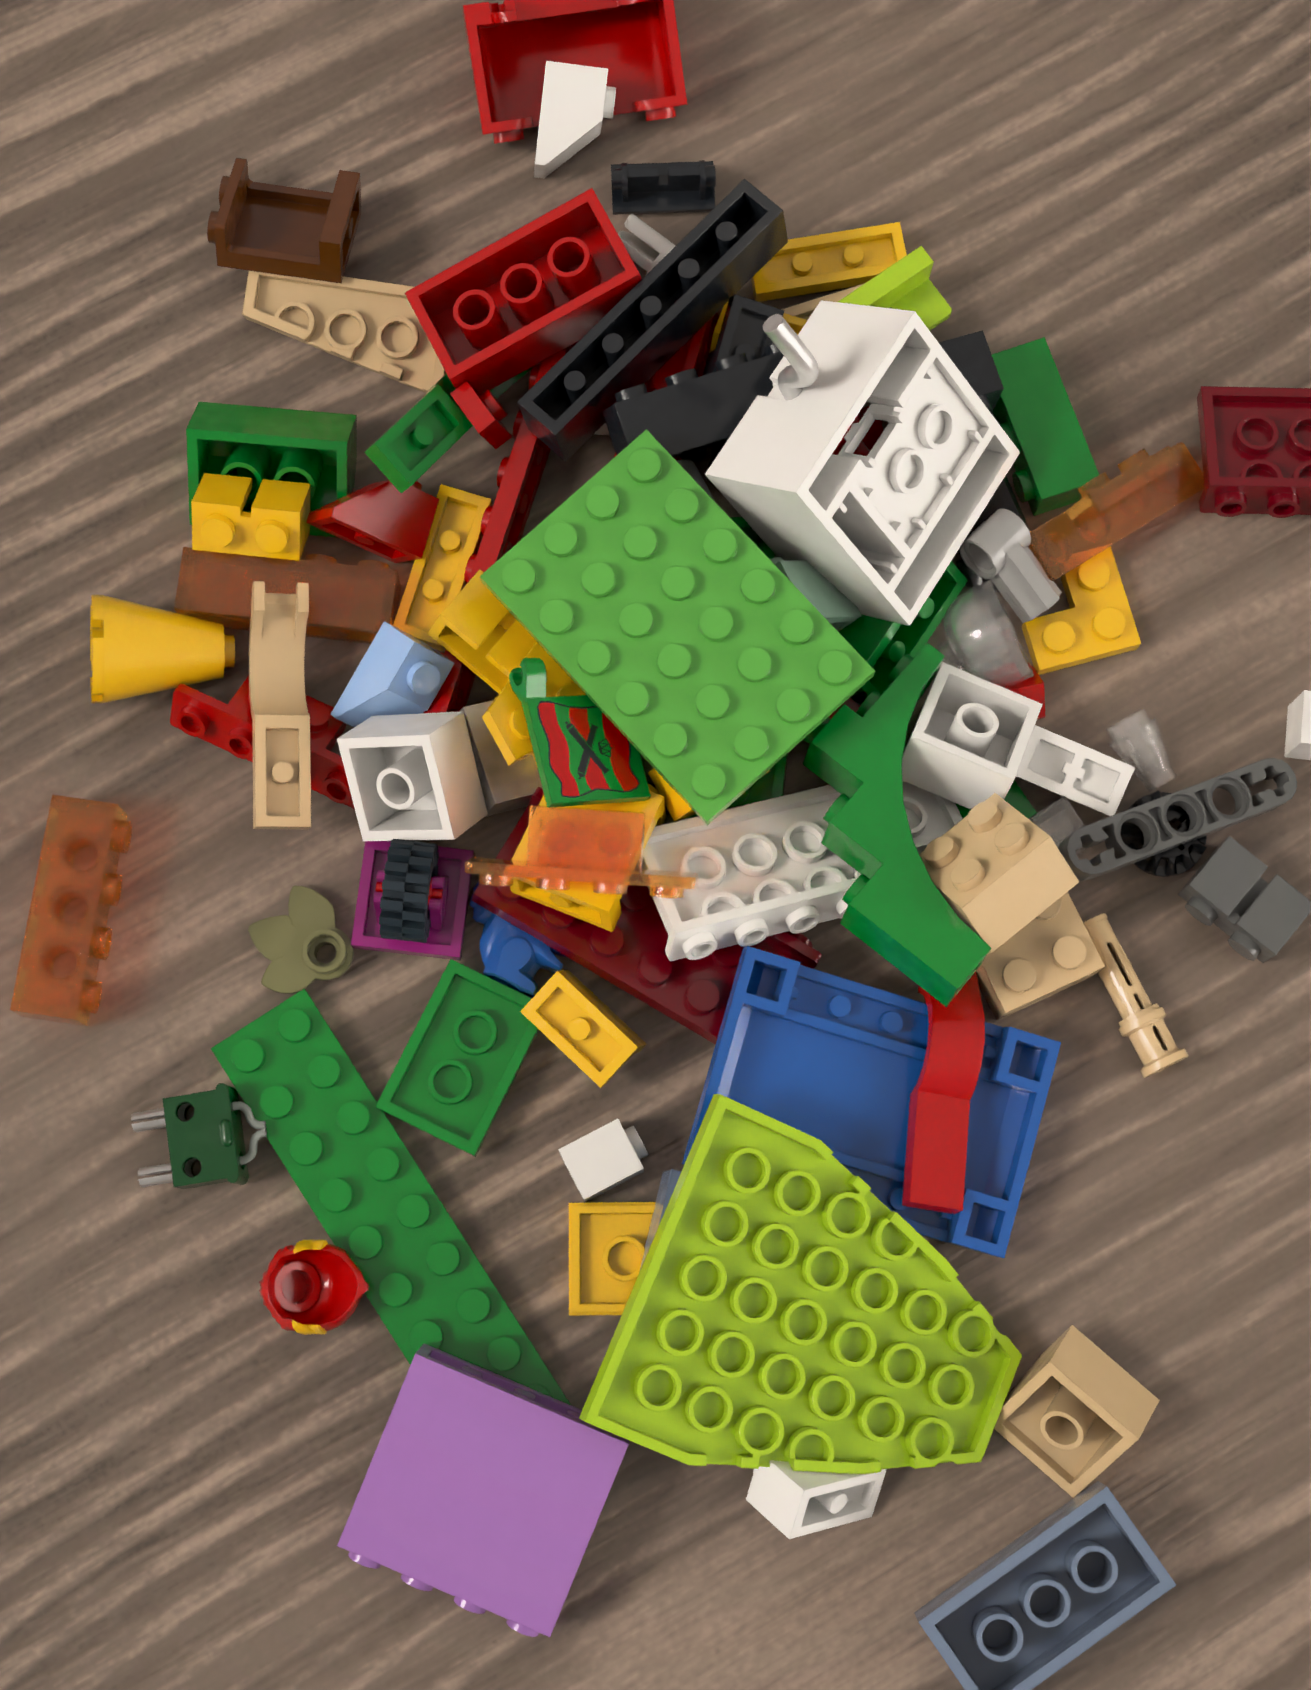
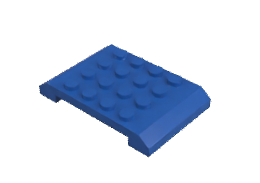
[682,946,1061,1258]

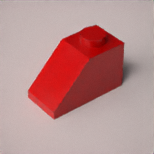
[306,480,439,563]

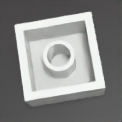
[902,662,1043,809]
[337,711,488,841]

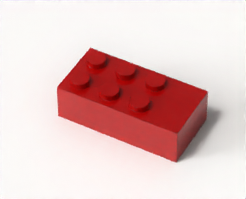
[405,188,642,394]

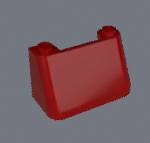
[462,0,688,144]

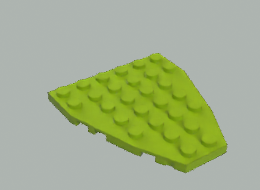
[579,1094,1022,1474]

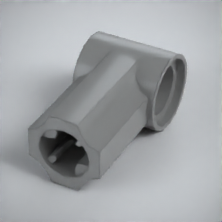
[959,509,1062,623]

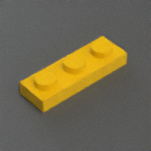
[751,222,907,302]
[393,484,492,652]

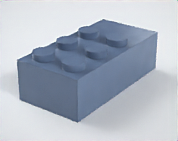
[914,1481,1176,1690]

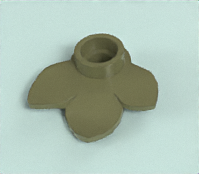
[248,885,354,994]

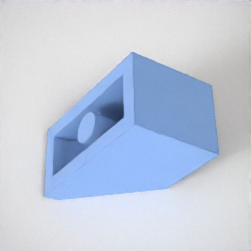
[330,621,455,727]

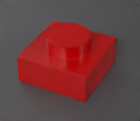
[450,380,512,449]

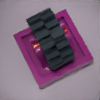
[351,839,475,961]

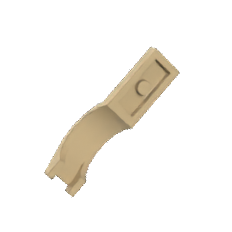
[249,581,311,830]

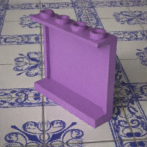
[337,1344,630,1637]

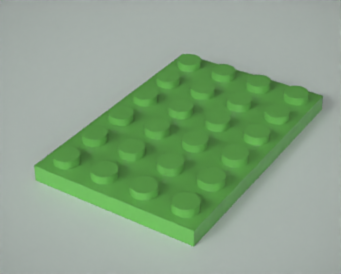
[480,429,875,826]

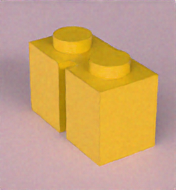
[191,473,311,561]
[427,569,536,694]

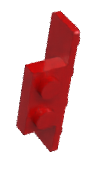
[170,676,355,809]

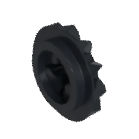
[1121,790,1207,877]

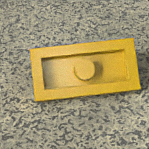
[520,970,647,1088]

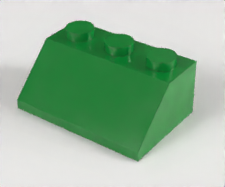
[186,402,357,537]

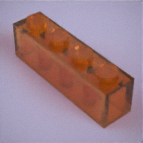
[174,547,401,644]

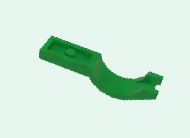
[364,366,533,493]

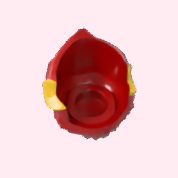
[259,1239,369,1335]

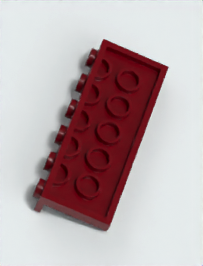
[1197,386,1311,518]
[471,787,822,1045]

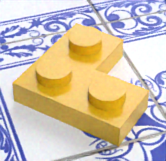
[1021,545,1141,675]

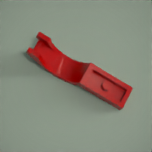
[902,972,985,1214]

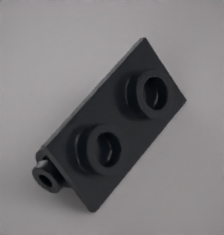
[611,160,716,215]

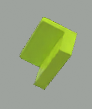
[838,246,952,331]

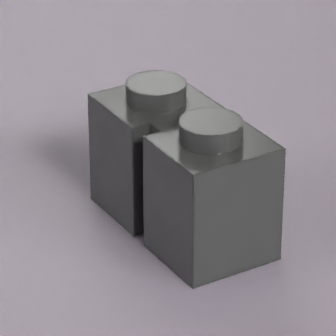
[1178,836,1311,963]

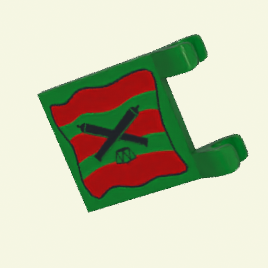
[509,658,651,808]

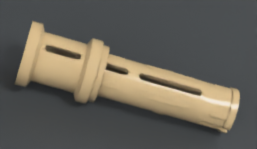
[1083,913,1189,1078]

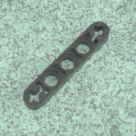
[1058,758,1297,881]

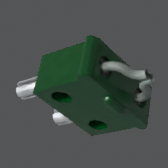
[131,1083,267,1189]

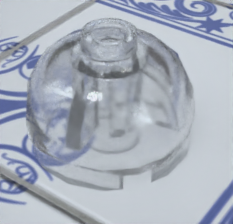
[937,579,1034,688]

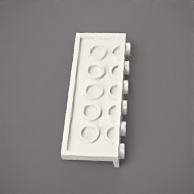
[638,781,963,961]

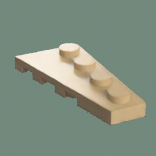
[242,271,446,393]

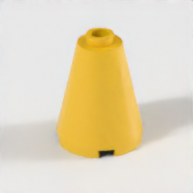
[90,595,235,703]

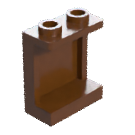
[207,158,362,284]

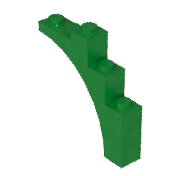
[803,643,991,1007]

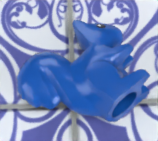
[469,877,566,998]

